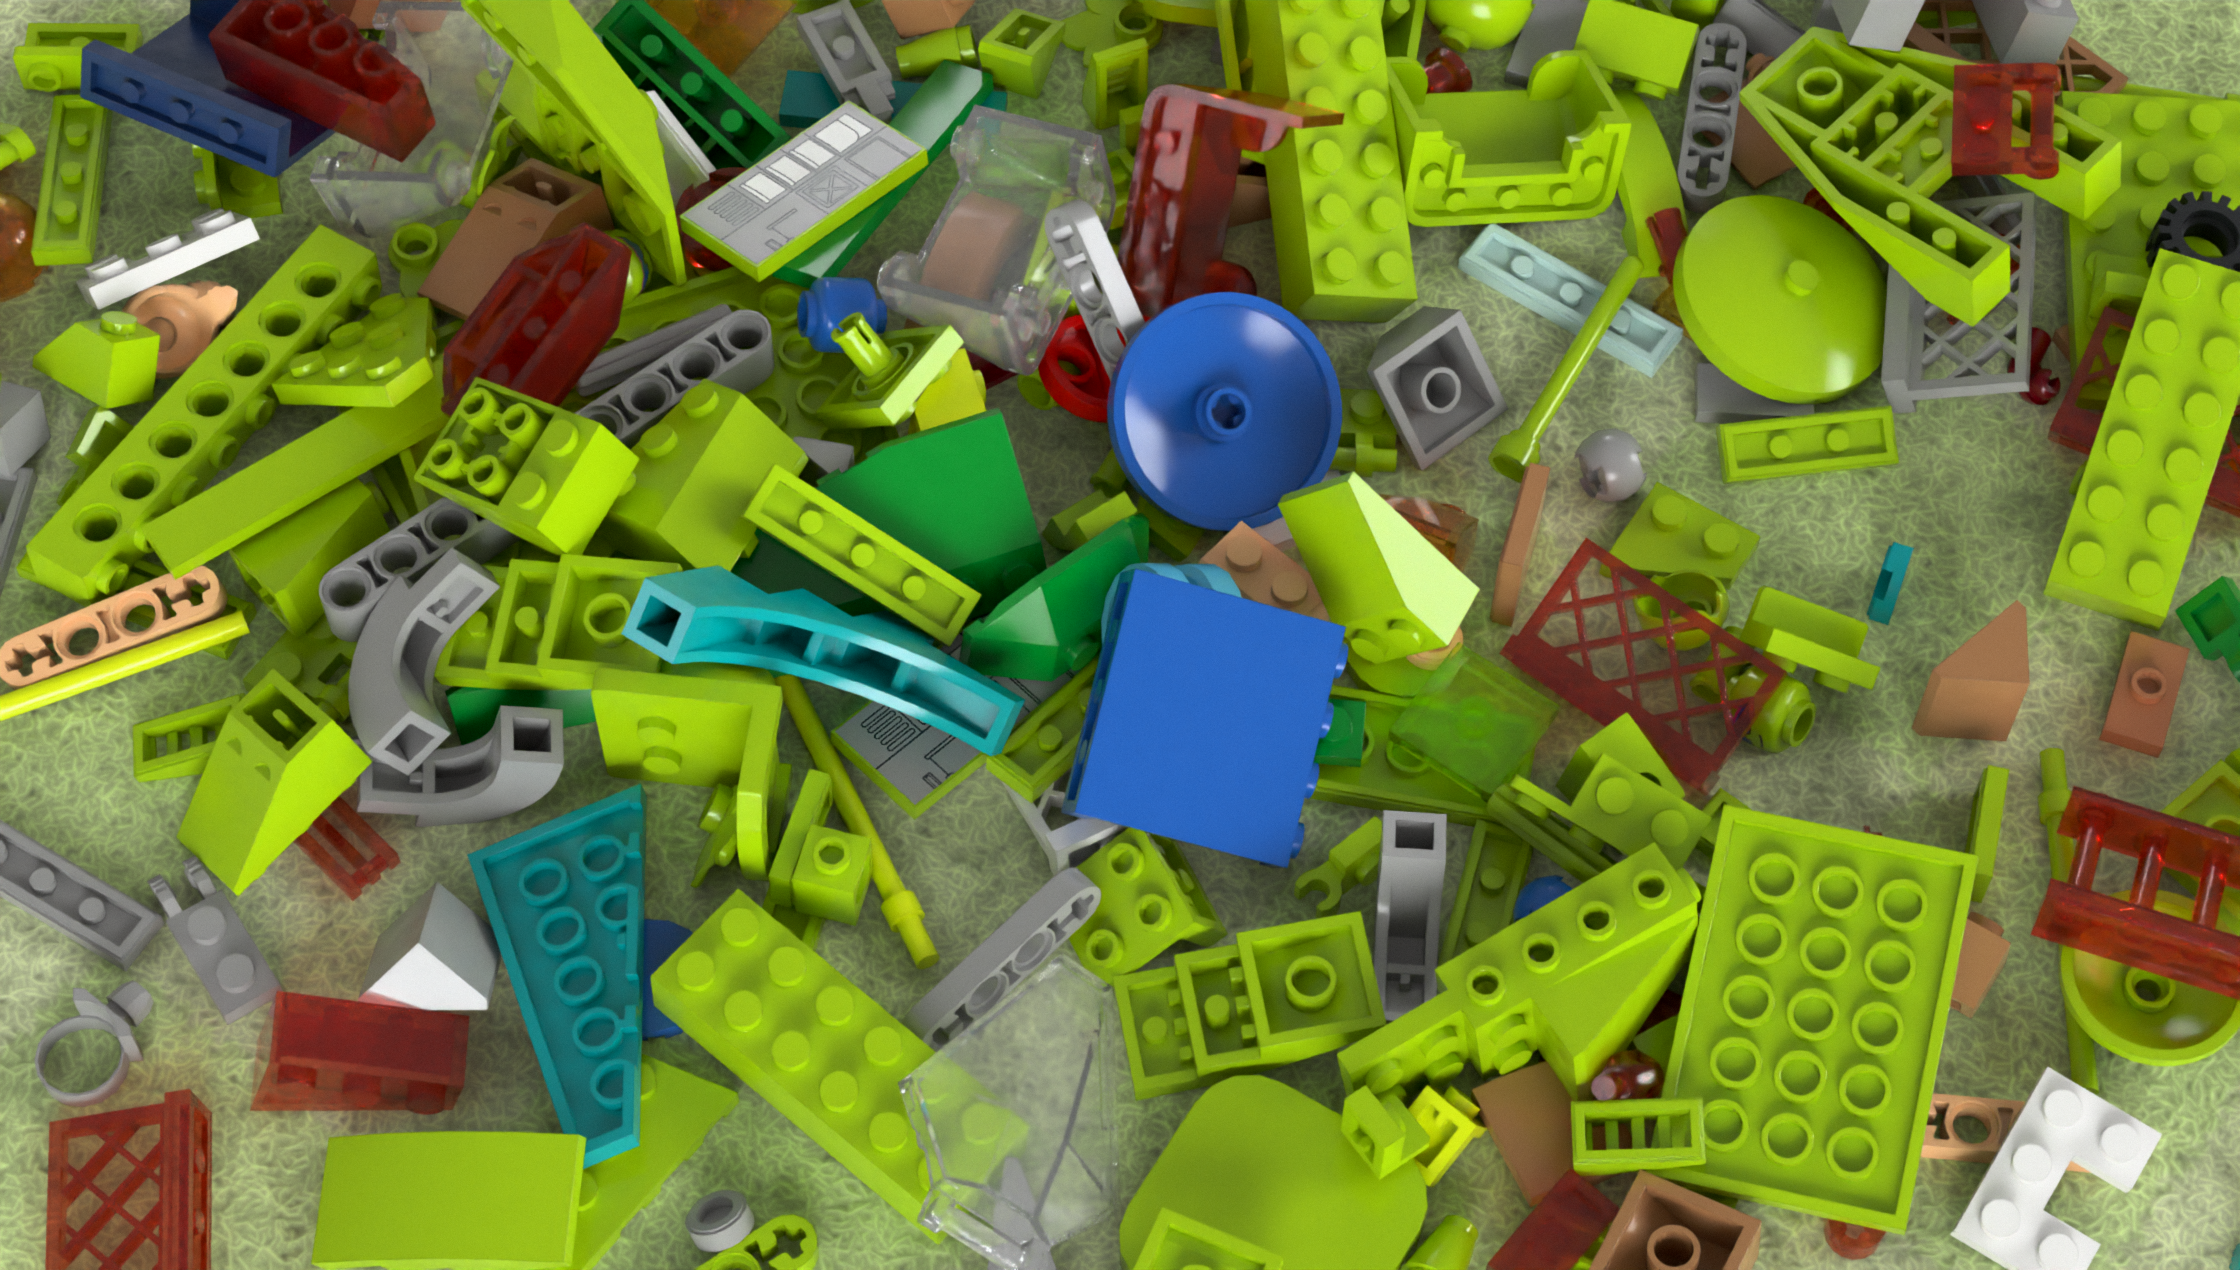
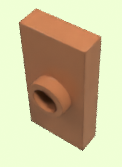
[2099,631,2190,758]

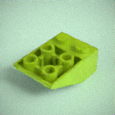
[413,377,640,556]
[176,669,373,896]

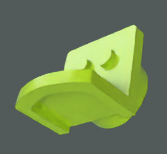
[591,659,793,882]

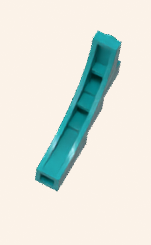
[621,565,1026,756]

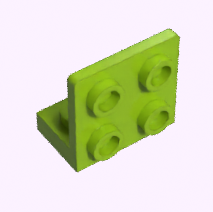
[1068,828,1228,992]

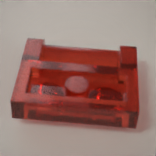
[1951,63,2061,180]

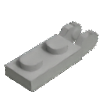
[147,855,284,1025]

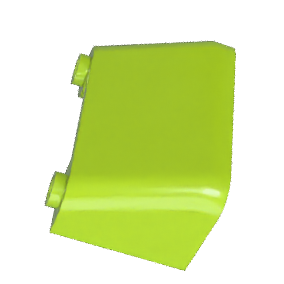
[1386,50,1632,227]

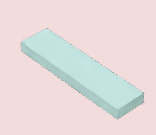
[1458,224,1684,378]

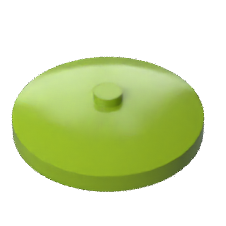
[1673,195,1887,404]

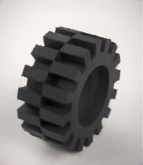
[2145,191,2240,272]

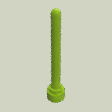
[1488,255,1644,483]

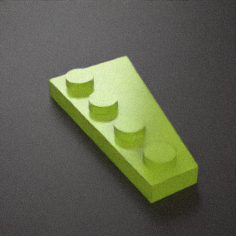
[531,1054,739,1270]

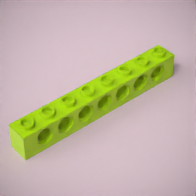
[25,224,382,607]

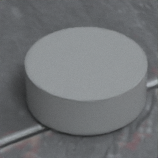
[685,1190,754,1252]

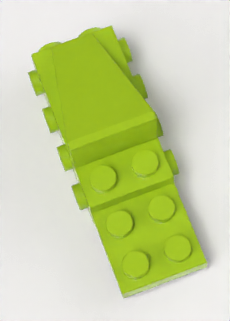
[1336,842,1701,1105]

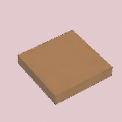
[1490,463,1550,627]

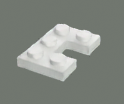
[76,208,260,310]
[1950,1067,2162,1270]

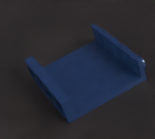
[80,0,389,178]

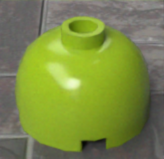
[1425,0,1536,53]

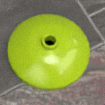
[2058,889,2240,1066]

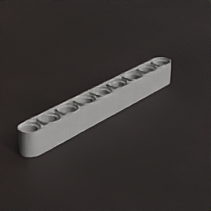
[319,309,775,642]

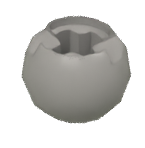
[1574,428,1647,503]

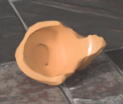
[122,280,238,379]

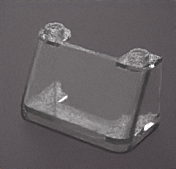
[309,1,514,238]
[877,105,1116,376]

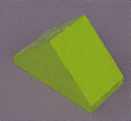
[978,8,1066,99]

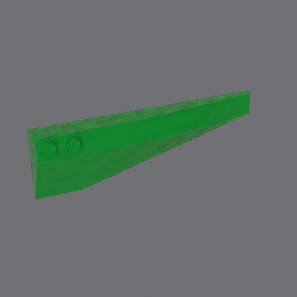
[445,408,1047,745]

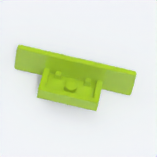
[1508,752,1712,914]

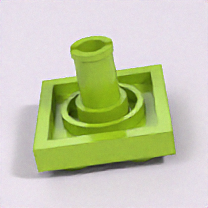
[815,312,964,430]

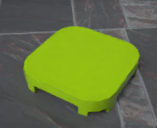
[1119,1075,1428,1270]

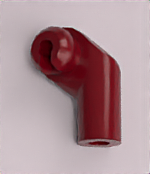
[2007,327,2061,405]

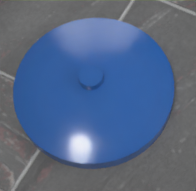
[1107,292,1342,531]

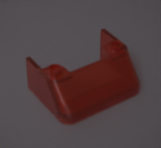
[1117,83,1345,318]

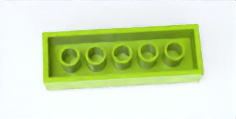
[1245,0,1418,323]
[2043,248,2240,632]
[650,889,1026,1245]

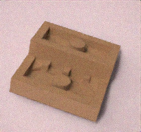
[1471,1061,1632,1208]

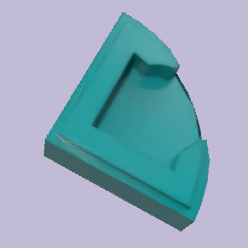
[1866,542,1914,625]

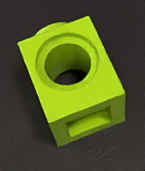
[792,824,873,926]

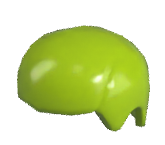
[1632,570,1730,651]

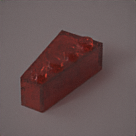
[208,0,436,163]

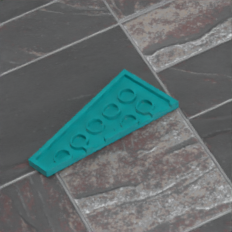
[467,783,647,1169]

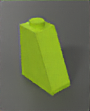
[228,478,390,638]

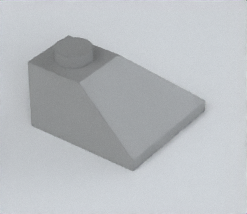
[1367,306,1509,471]

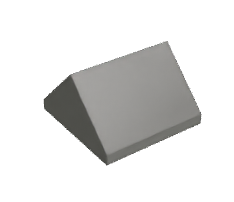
[358,882,502,1010]

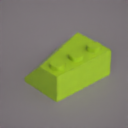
[599,378,809,572]

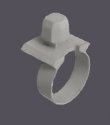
[34,980,154,1107]

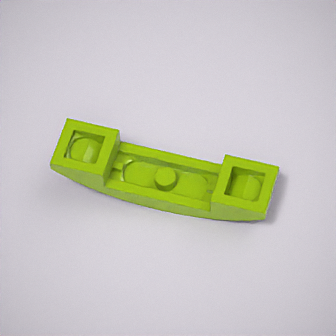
[1613,90,1689,278]

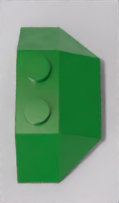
[592,0,793,185]
[959,512,1150,682]

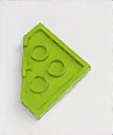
[271,293,437,407]

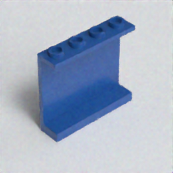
[1061,568,1348,868]

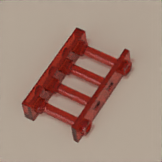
[2031,786,2240,1000]

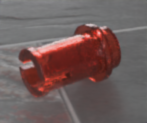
[1645,207,1687,285]

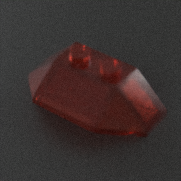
[441,222,632,418]

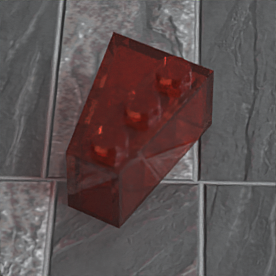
[250,991,470,1115]

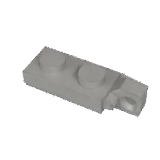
[796,0,895,124]

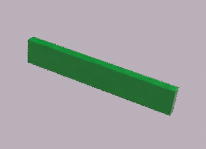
[772,60,994,289]

